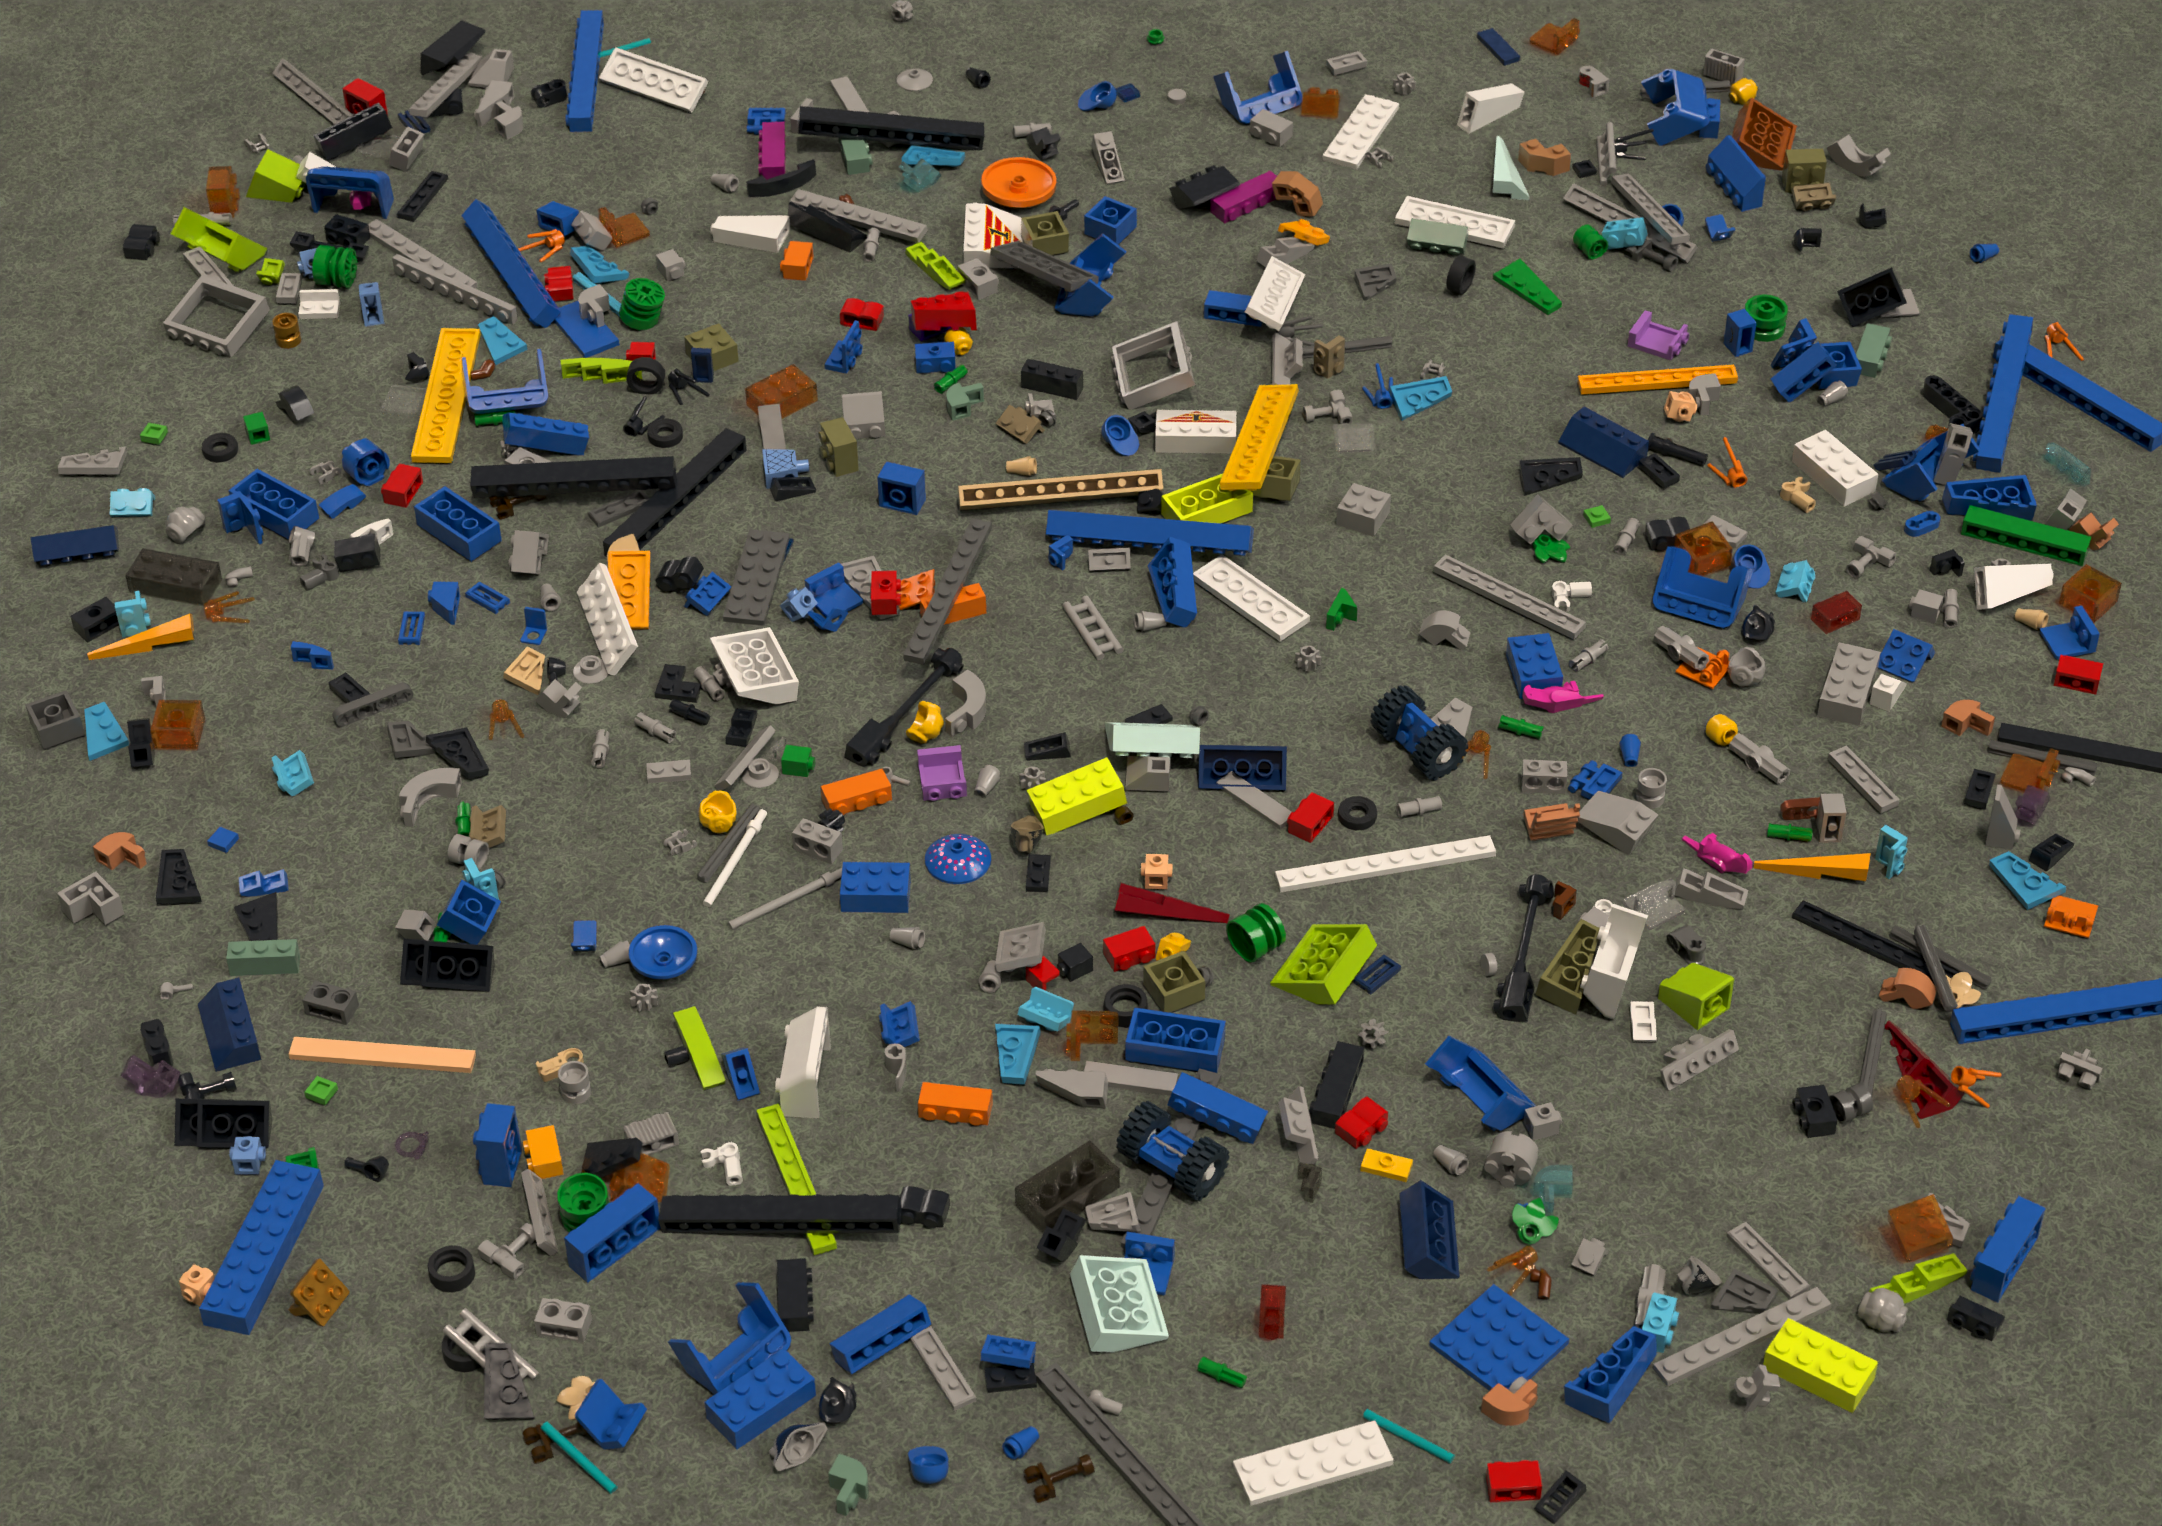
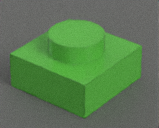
[140,423,168,445]
[1583,505,1611,528]
[304,1076,338,1106]

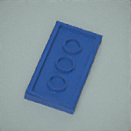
[553,300,619,358]

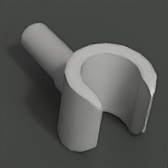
[882,767,910,786]
[160,982,193,1000]

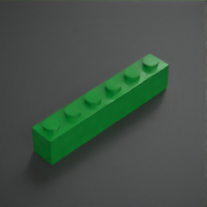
[1961,505,2091,567]

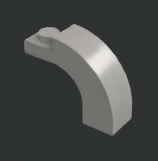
[1826,134,1891,177]
[945,669,986,737]
[399,768,462,827]

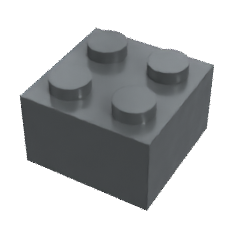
[25,690,85,749]

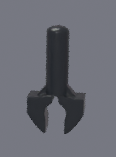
[1049,199,1079,221]

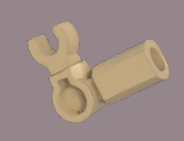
[1780,477,1816,513]

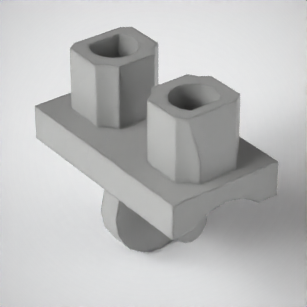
[2058,1048,2102,1090]
[1734,1365,1780,1412]

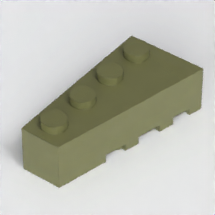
[1535,919,1600,1015]

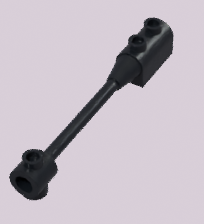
[844,648,964,767]
[1494,874,1554,1022]

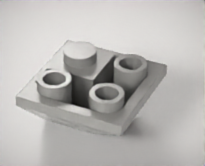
[468,49,514,88]
[1125,756,1171,791]

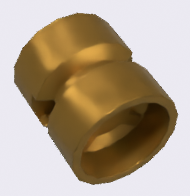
[272,313,301,349]

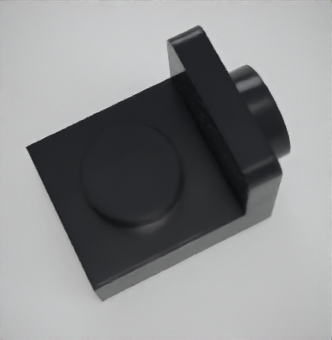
[1929,549,1965,577]

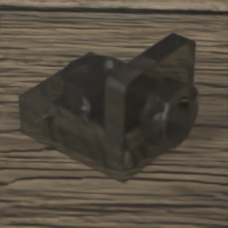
[1298,1162,1322,1203]

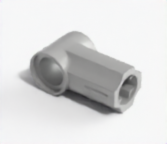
[289,526,315,566]

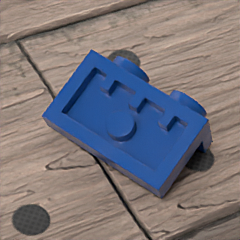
[684,572,731,616]
[981,1335,1036,1368]

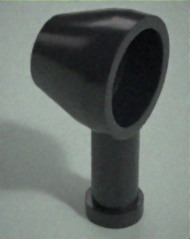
[547,657,566,685]
[344,1156,389,1182]

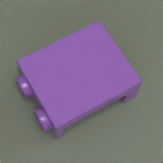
[1628,310,1689,360]
[917,745,967,801]

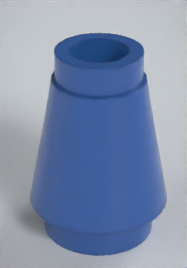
[1970,244,1999,263]
[1619,734,1641,767]
[1002,1426,1039,1460]

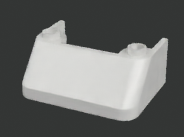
[1580,904,1648,1020]
[775,1007,831,1118]

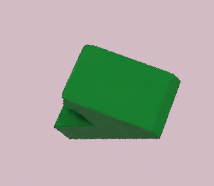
[1326,588,1358,631]

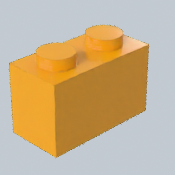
[523,1125,564,1179]

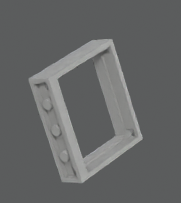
[163,275,270,357]
[1111,321,1195,410]

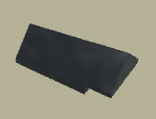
[420,20,486,76]
[788,201,867,253]
[400,938,495,991]
[174,1098,272,1148]

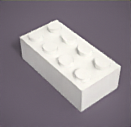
[1792,430,1878,506]

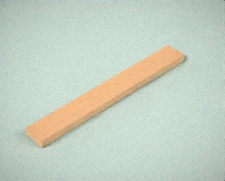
[289,1037,476,1073]

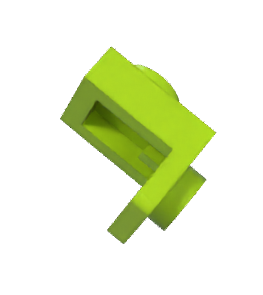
[256,258,285,285]

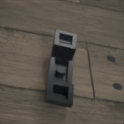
[746,159,816,198]
[290,231,369,262]

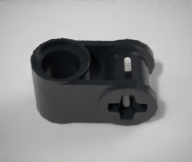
[531,79,568,108]

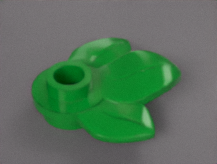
[1533,534,1570,563]
[1512,1198,1559,1245]

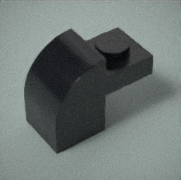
[1026,127,1061,160]
[276,385,315,422]
[127,718,155,767]
[1037,1208,1086,1261]

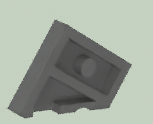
[1354,263,1397,301]
[387,721,436,758]
[1711,1268,1778,1313]

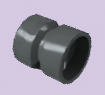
[1829,1083,1873,1123]

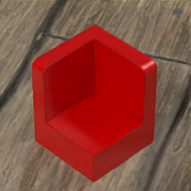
[1026,956,1060,991]

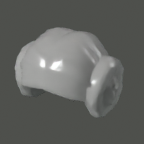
[165,507,206,543]
[1728,647,1766,687]
[1858,1288,1908,1332]

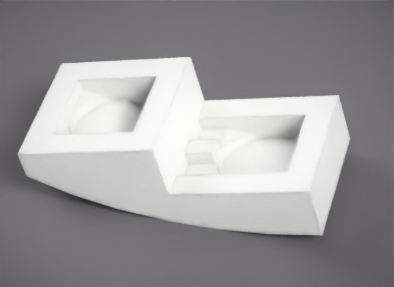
[350,519,393,545]
[1630,1001,1657,1042]

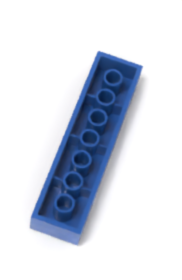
[199,1160,324,1335]

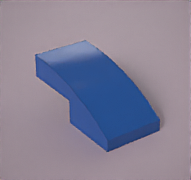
[319,484,366,519]
[291,641,334,670]
[239,869,289,896]

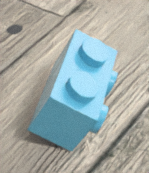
[1602,217,1648,249]

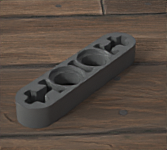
[332,682,414,727]

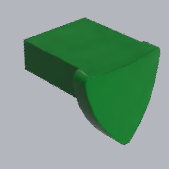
[285,1147,319,1169]

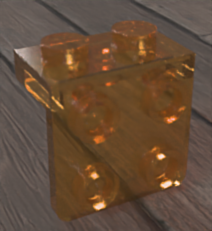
[1529,18,1580,55]
[2000,748,2060,797]
[1066,1010,1118,1061]
[609,1153,670,1202]

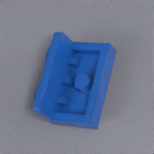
[879,1001,920,1047]

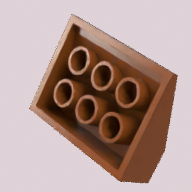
[1732,97,1797,171]

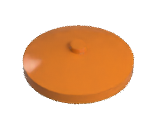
[981,157,1056,208]

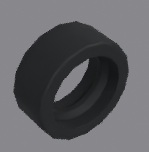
[1446,255,1476,295]
[626,357,665,394]
[1104,984,1148,1028]
[427,1245,476,1293]
[441,1326,485,1373]

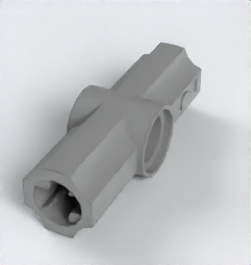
[1654,626,1709,671]
[1729,733,1790,784]
[1635,1264,1666,1329]

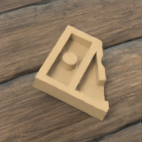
[504,647,545,695]

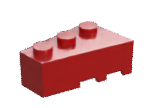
[910,291,977,331]

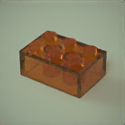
[745,364,818,419]

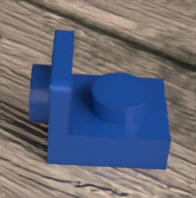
[1048,535,1073,570]

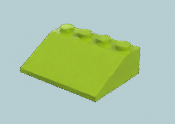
[1270,924,1377,1005]

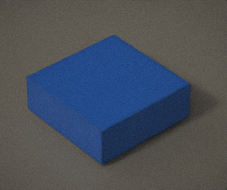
[207,827,239,853]

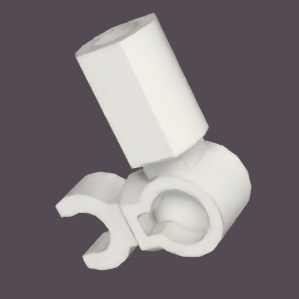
[1552,581,1592,611]
[701,1142,742,1186]

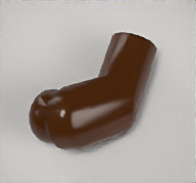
[1531,1268,1552,1300]

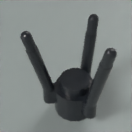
[1614,129,1654,160]
[668,368,710,405]
[623,396,665,437]

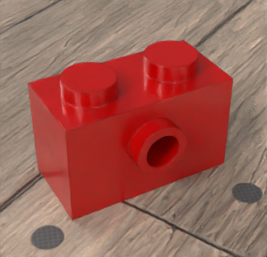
[871,571,901,615]

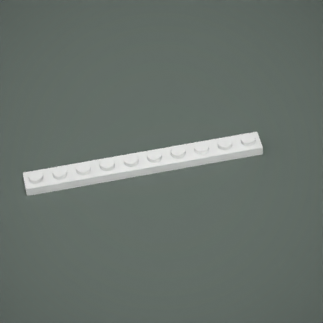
[1275,835,1496,892]

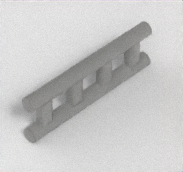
[1597,122,1617,186]
[1062,595,1124,660]
[443,1308,539,1380]

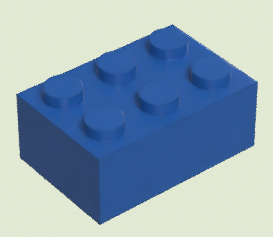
[1506,633,1563,699]
[840,862,911,913]
[473,1103,522,1187]

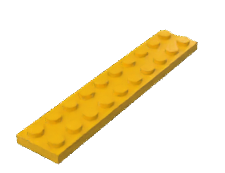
[411,328,481,463]
[1220,384,1299,491]

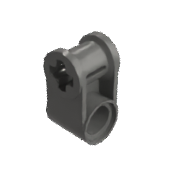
[1666,924,1706,965]

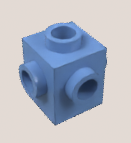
[297,248,317,279]
[780,587,818,622]
[230,1136,266,1174]

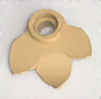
[1941,972,1981,1009]
[557,1376,595,1420]

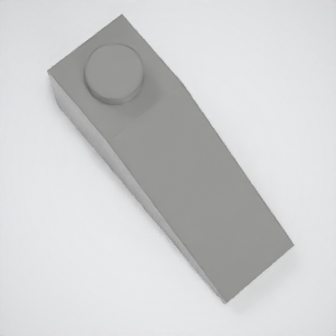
[1986,785,2020,850]

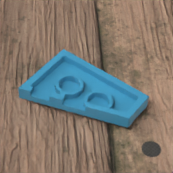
[902,145,965,167]
[570,246,629,284]
[478,316,527,365]
[1389,376,1452,421]
[84,702,130,761]
[1989,851,2066,910]
[995,1024,1041,1084]

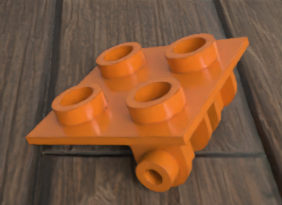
[897,569,935,610]
[1676,647,1730,689]
[2044,896,2098,938]

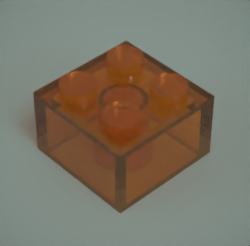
[206,166,240,218]
[1675,521,1733,576]
[2059,564,2122,623]
[151,700,205,749]
[1888,1194,1953,1263]

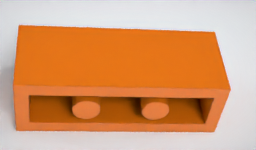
[920,583,986,625]
[821,769,892,815]
[918,1082,993,1126]

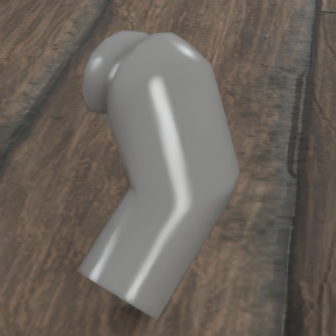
[225,566,253,587]
[2062,767,2096,786]
[1088,1390,1123,1415]

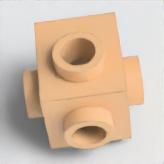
[1664,391,1697,422]
[1141,854,1173,889]
[179,1264,215,1306]

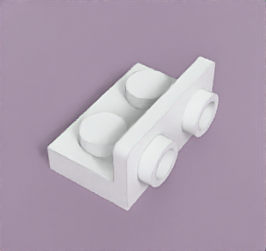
[299,289,340,319]

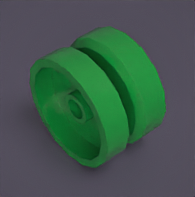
[1745,294,1788,342]

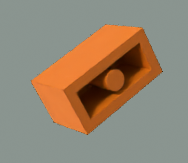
[780,241,814,281]

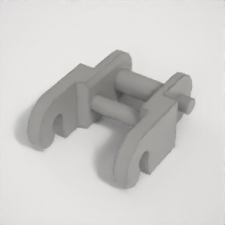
[244,133,270,155]
[1366,147,1394,168]
[1421,360,1445,379]
[310,461,341,484]
[663,829,697,855]

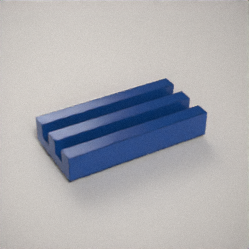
[465,582,510,614]
[398,612,425,645]

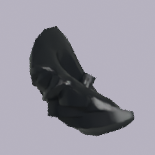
[1742,605,1775,640]
[819,1377,856,1423]

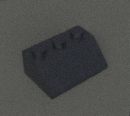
[1169,164,1240,209]
[1837,267,1907,327]

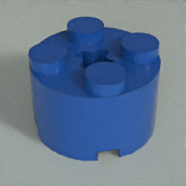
[342,438,390,486]

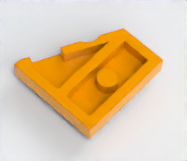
[1278,219,1330,245]

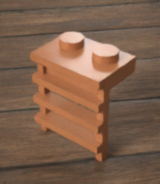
[1523,803,1580,840]

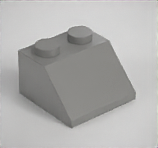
[842,391,885,439]

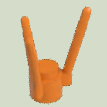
[518,229,565,262]
[2044,322,2084,361]
[1707,437,1748,488]
[1951,1066,2002,1108]

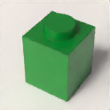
[243,412,270,445]
[781,745,815,777]

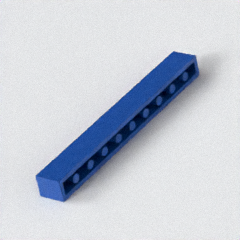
[566,10,604,132]
[462,199,561,328]
[1973,314,2033,473]
[1993,340,2162,452]
[1046,510,1254,556]
[1950,978,2162,1044]

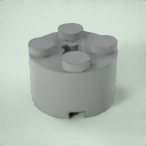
[1484,1131,1538,1188]

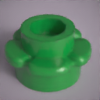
[1147,29,1165,45]

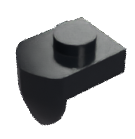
[1859,203,1887,228]
[1794,228,1822,251]
[405,352,429,382]
[1138,488,1165,513]

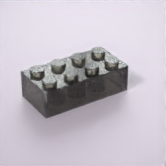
[125,548,223,607]
[1015,1140,1120,1233]

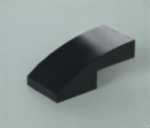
[1128,411,1157,433]
[725,708,757,747]

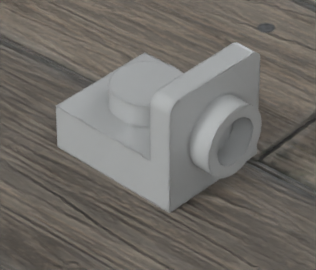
[1025,393,1054,418]
[141,676,166,708]

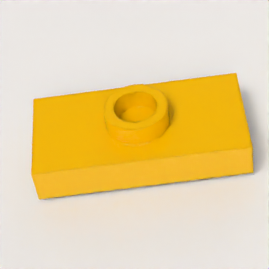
[1360,1149,1413,1182]

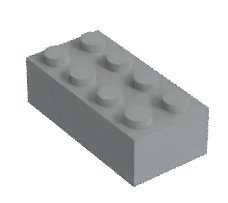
[1817,642,1881,726]

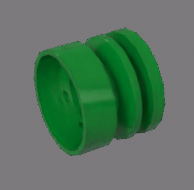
[312,245,357,288]
[619,278,665,330]
[1226,903,1286,963]
[557,1173,610,1232]

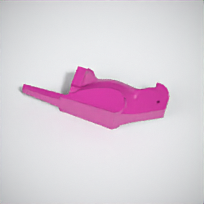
[349,190,372,209]
[1522,681,1604,713]
[1682,833,1753,874]

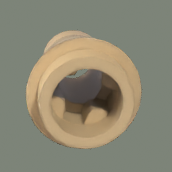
[1006,456,1037,476]
[2015,608,2049,630]

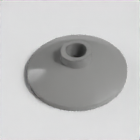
[897,69,933,91]

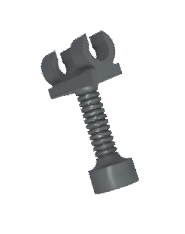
[1625,238,1678,272]

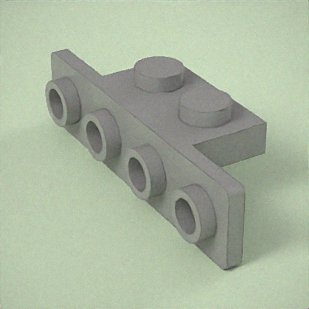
[1272,332,1303,385]
[1660,1029,1739,1090]
[1279,1086,1318,1172]

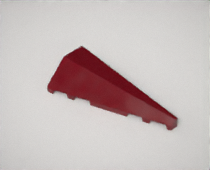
[1114,882,1230,923]
[1885,1020,1965,1119]

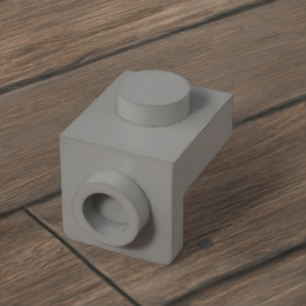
[1571,1238,1609,1276]

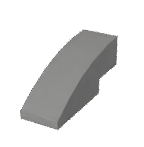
[1256,237,1315,267]
[1672,868,1748,909]

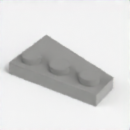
[58,446,127,476]

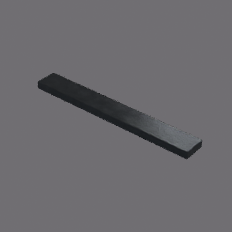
[1998,723,2162,773]
[1792,900,1959,985]

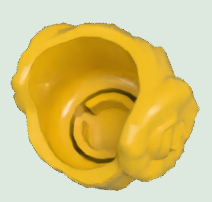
[906,701,944,744]
[699,790,736,833]

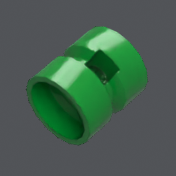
[1573,224,1608,260]

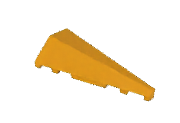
[87,614,194,660]
[1753,853,1871,881]

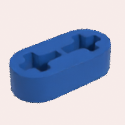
[1904,511,1941,537]

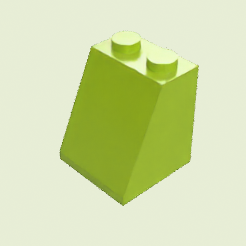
[246,149,307,203]
[1658,962,1734,1031]

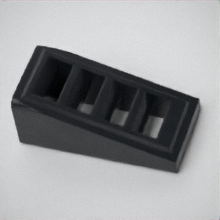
[770,477,816,501]
[1024,732,1071,761]
[2029,833,2074,871]
[1534,1470,1587,1524]

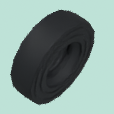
[647,418,683,448]
[202,433,238,463]
[1338,796,1377,831]

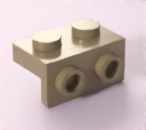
[1792,183,1836,211]
[1313,335,1345,379]
[995,405,1045,444]
[469,805,506,848]

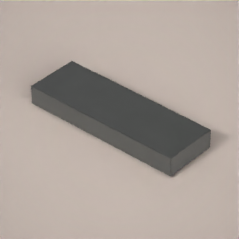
[588,490,650,528]

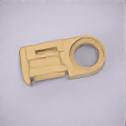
[536,1048,584,1082]

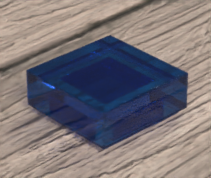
[1116,83,1140,103]

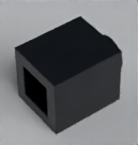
[1057,943,1093,982]

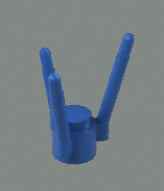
[1362,363,1394,409]

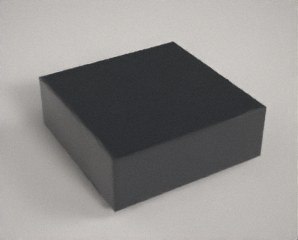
[1572,160,1597,178]

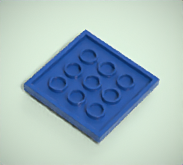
[1429,1284,1569,1391]

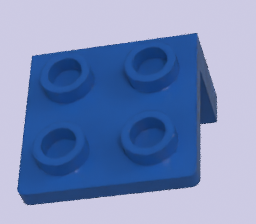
[1771,318,1817,368]
[825,321,863,374]
[217,491,264,544]
[805,563,863,619]
[2040,606,2100,659]
[1878,629,1935,682]
[1124,1232,1175,1295]
[575,1379,647,1450]

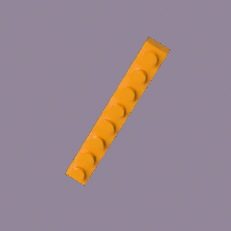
[1577,365,1738,394]

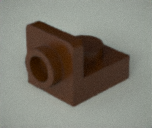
[1552,881,1577,920]

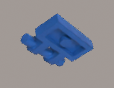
[747,108,786,135]
[1568,760,1623,799]

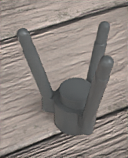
[1279,316,1323,346]

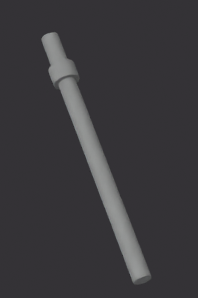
[728,868,842,930]

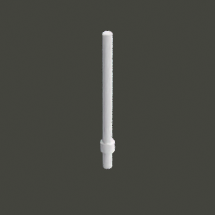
[703,809,767,907]

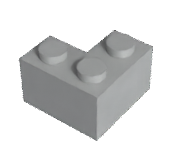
[1510,494,1573,544]
[509,530,549,574]
[57,872,124,925]

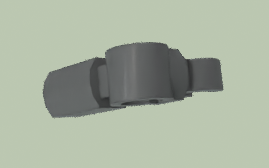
[300,554,339,591]

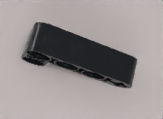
[1922,375,1983,434]

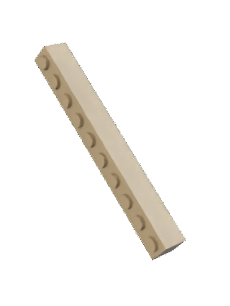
[958,469,1163,510]

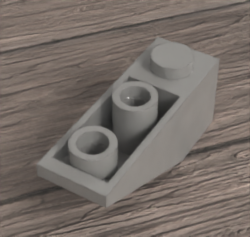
[474,80,515,127]
[1091,131,1125,185]
[1933,423,1973,485]
[2045,488,2087,530]
[1036,1069,1109,1108]

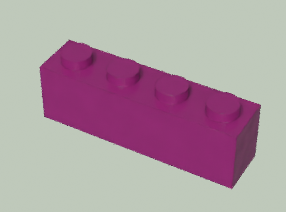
[758,122,786,180]
[1210,171,1277,224]

